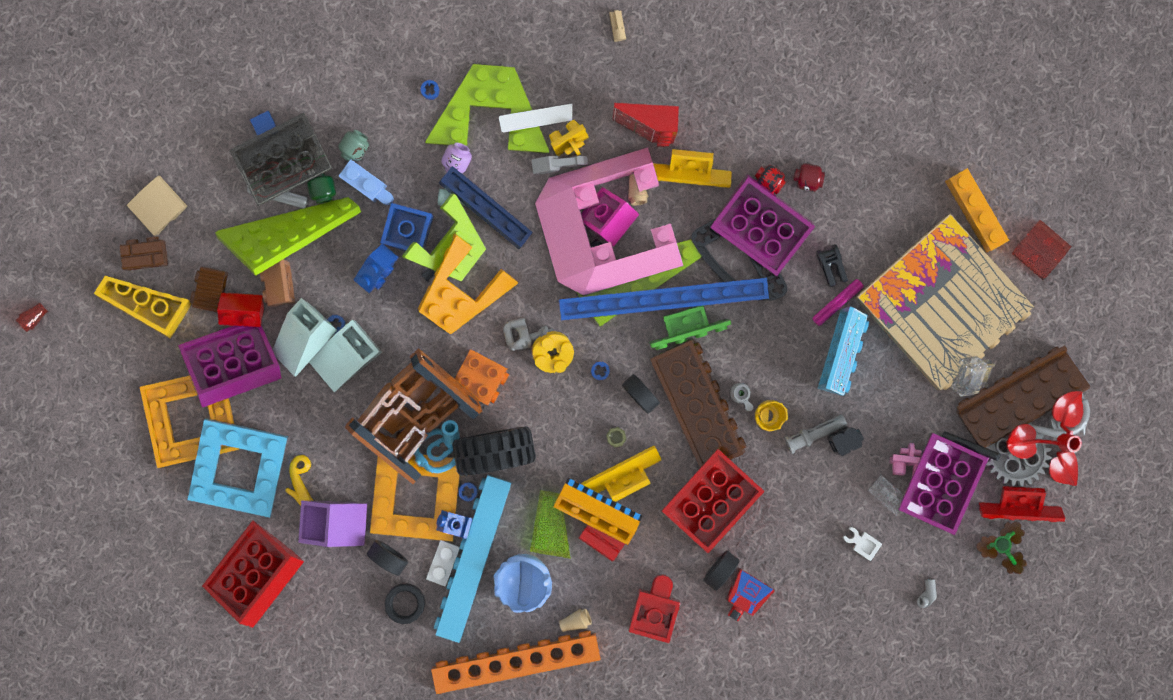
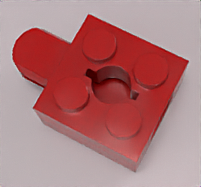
[628,574,681,643]

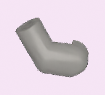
[917,579,937,608]

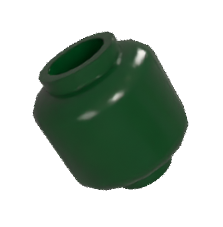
[307,172,336,204]

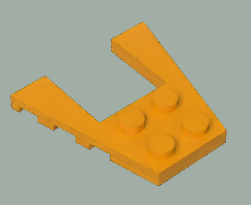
[418,233,518,334]

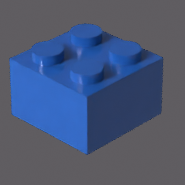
[380,203,434,251]

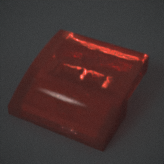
[1012,220,1072,280]

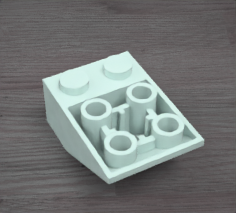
[273,298,337,377]
[309,320,382,392]

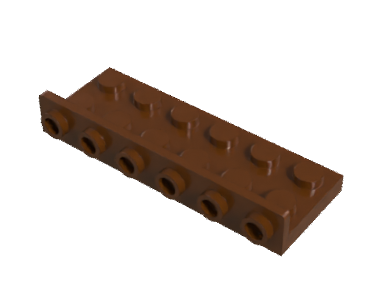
[650,339,747,468]
[956,345,1090,448]

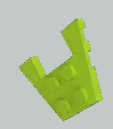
[402,194,486,281]

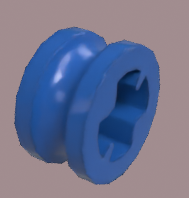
[420,80,440,100]
[327,315,346,334]
[591,362,610,380]
[459,482,478,502]

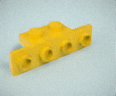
[653,149,732,188]
[581,446,661,502]

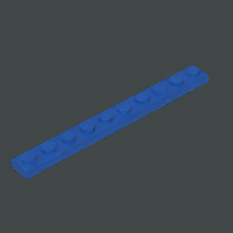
[559,278,769,320]

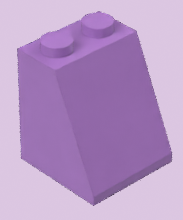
[299,501,367,547]

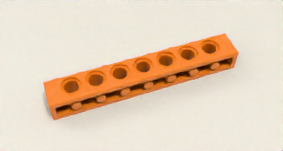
[431,630,601,694]

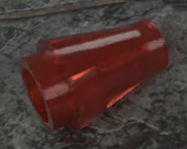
[16,303,48,332]

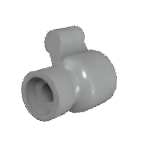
[729,383,753,411]

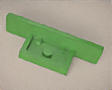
[649,306,731,350]

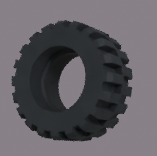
[452,426,536,476]

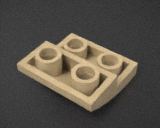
[127,176,187,236]

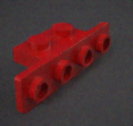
[979,486,1065,522]

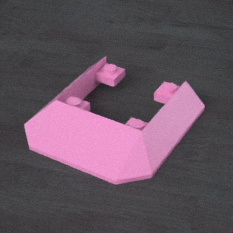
[535,148,683,296]

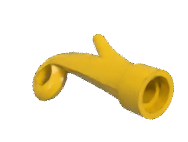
[285,455,314,506]

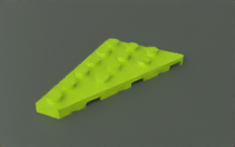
[215,197,361,276]

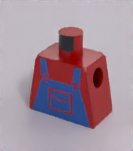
[726,568,775,621]

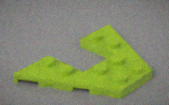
[425,64,549,154]

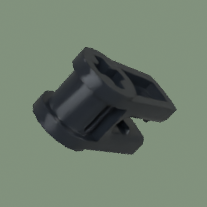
[816,244,848,287]

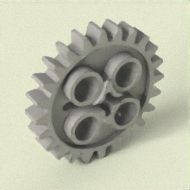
[986,422,1052,487]

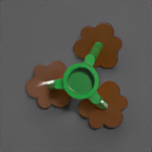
[976,521,1027,574]

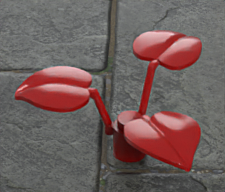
[1007,391,1083,486]

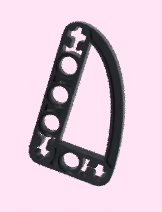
[691,218,788,301]

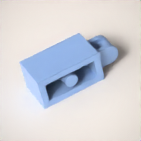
[339,159,394,205]

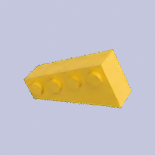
[94,276,192,339]

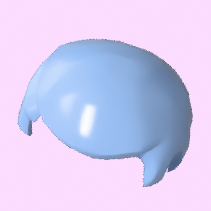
[494,554,552,613]

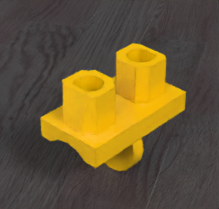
[549,120,589,156]

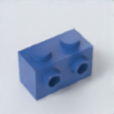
[354,244,398,293]

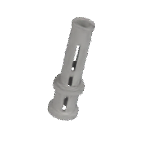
[784,414,847,454]

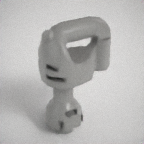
[503,318,554,351]

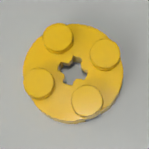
[532,331,574,373]

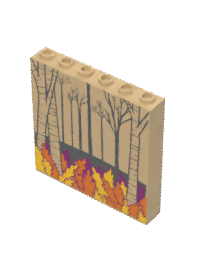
[855,214,1034,390]

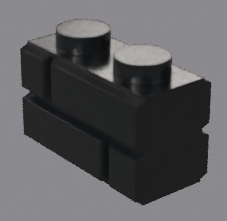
[827,427,864,456]

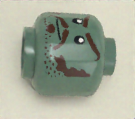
[338,130,369,161]

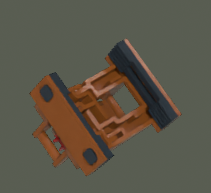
[345,348,482,484]

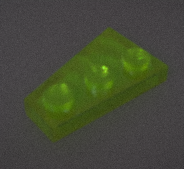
[530,490,571,559]

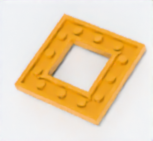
[140,376,240,468]
[370,454,460,542]

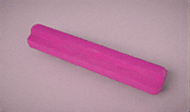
[812,279,864,326]

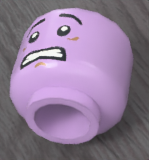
[441,143,472,173]

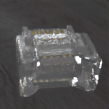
[951,356,995,397]

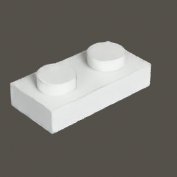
[426,540,460,586]

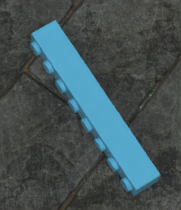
[434,474,512,643]

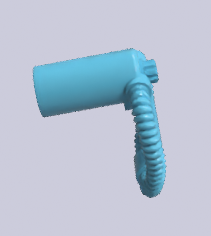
[414,420,460,474]

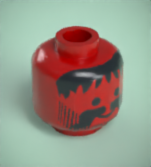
[754,165,786,195]

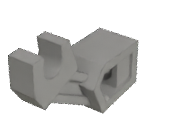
[531,156,588,175]

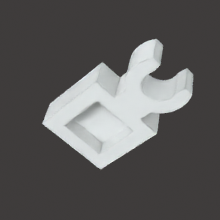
[842,527,882,561]

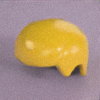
[754,400,788,432]

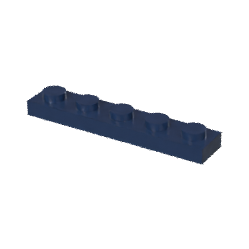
[439,166,533,249]

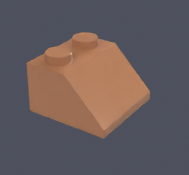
[260,259,295,307]

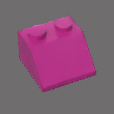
[581,187,639,247]

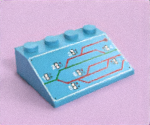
[817,307,869,396]

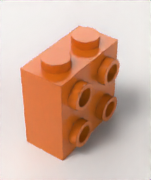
[455,349,510,406]

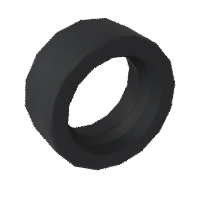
[622,374,660,414]
[367,540,408,576]
[703,550,740,591]
[384,583,425,624]

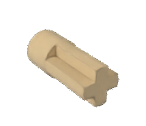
[609,10,626,42]

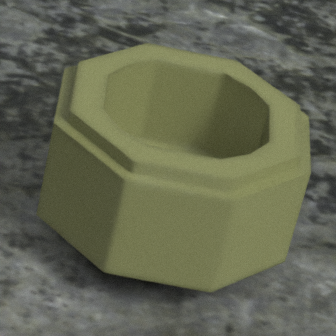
[606,427,626,447]

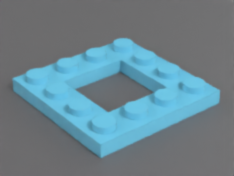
[188,418,288,518]

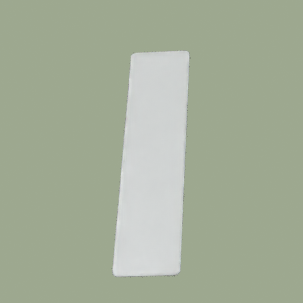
[499,104,572,132]

